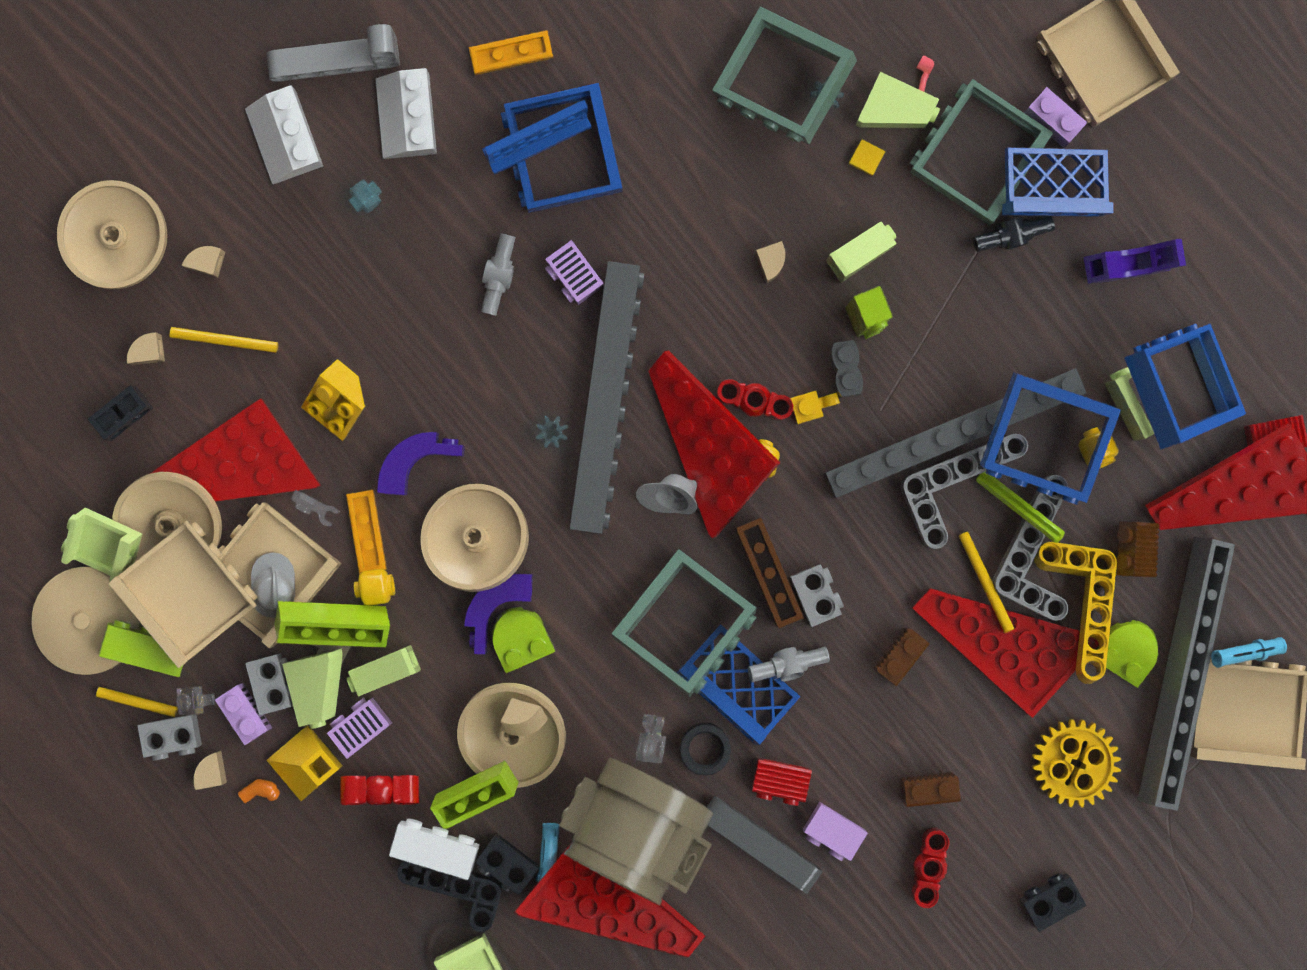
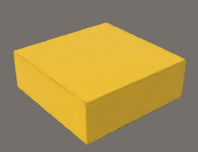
[849,139,886,176]

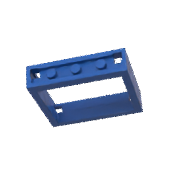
[501,83,623,213]
[1124,324,1246,449]
[980,372,1121,505]

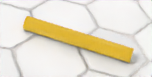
[96,687,178,717]

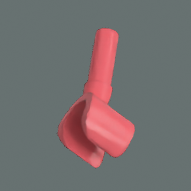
[917,56,934,92]

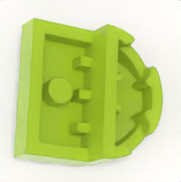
[491,607,555,673]
[1097,620,1158,688]

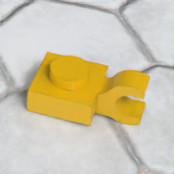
[790,391,840,424]

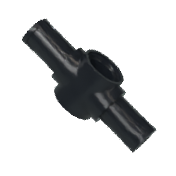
[973,216,1055,252]

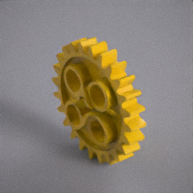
[1032,719,1121,808]

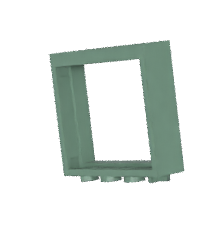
[712,6,857,144]
[910,79,1053,226]
[612,549,757,697]

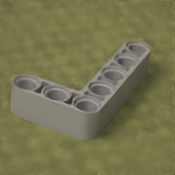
[266,24,400,81]
[901,434,1028,549]
[992,475,1068,621]

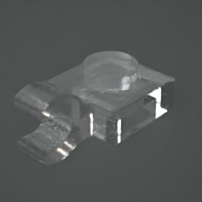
[291,490,339,526]
[176,686,215,715]
[635,714,666,763]

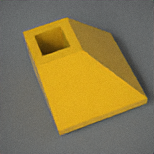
[301,359,365,441]
[267,725,343,801]

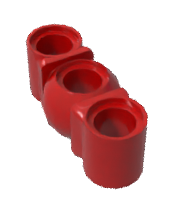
[717,379,794,420]
[340,775,419,805]
[912,827,949,908]

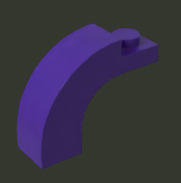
[1084,239,1186,284]
[377,432,465,495]
[464,574,533,654]

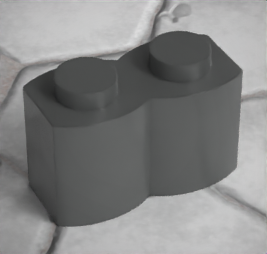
[830,340,863,398]

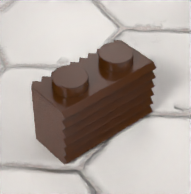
[1116,521,1160,578]
[874,627,930,686]
[901,772,961,807]

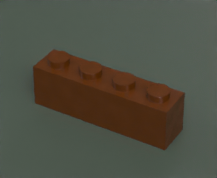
[735,518,804,628]

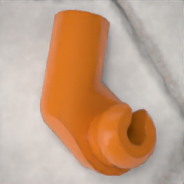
[238,779,280,803]

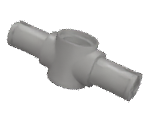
[481,233,516,315]
[748,646,830,682]

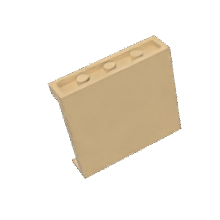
[1036,0,1180,128]
[219,502,342,648]
[108,520,258,668]
[1191,659,1307,770]

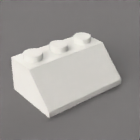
[376,68,437,159]
[245,85,323,184]
[389,818,480,880]

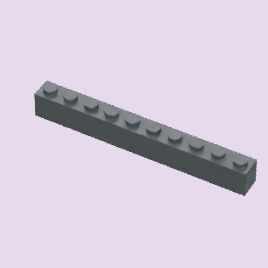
[570,261,645,534]
[824,368,1086,498]
[1138,536,1235,811]

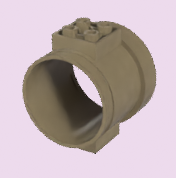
[559,758,714,905]

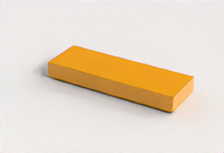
[469,30,553,75]
[346,490,387,574]

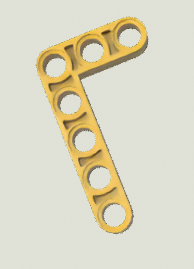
[1034,542,1117,684]

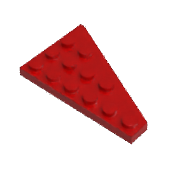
[648,351,781,538]
[150,398,321,502]
[1145,423,1307,530]
[912,588,1099,718]
[514,842,705,958]

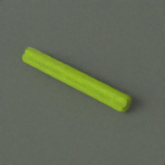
[976,471,1065,543]

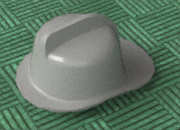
[636,474,697,514]
[251,552,295,618]

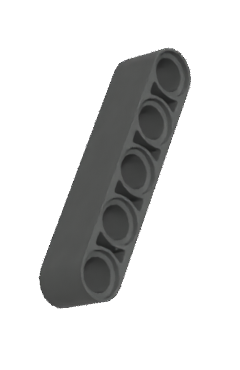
[706,796,823,894]

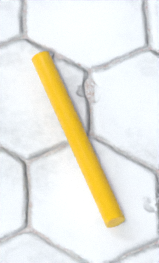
[170,327,278,353]
[958,532,1014,633]

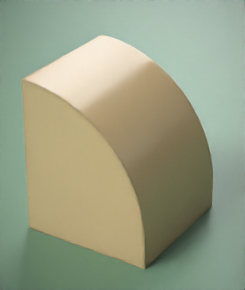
[755,241,785,283]
[182,246,225,277]
[127,333,165,365]
[501,698,548,736]
[194,751,227,790]

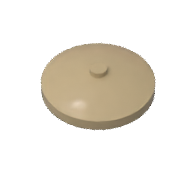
[57,180,167,289]
[112,472,222,562]
[421,484,529,592]
[32,567,142,675]
[457,683,566,788]

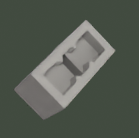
[789,564,844,627]
[245,653,293,716]
[138,713,202,761]

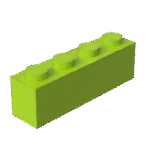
[845,286,893,339]
[274,601,390,647]

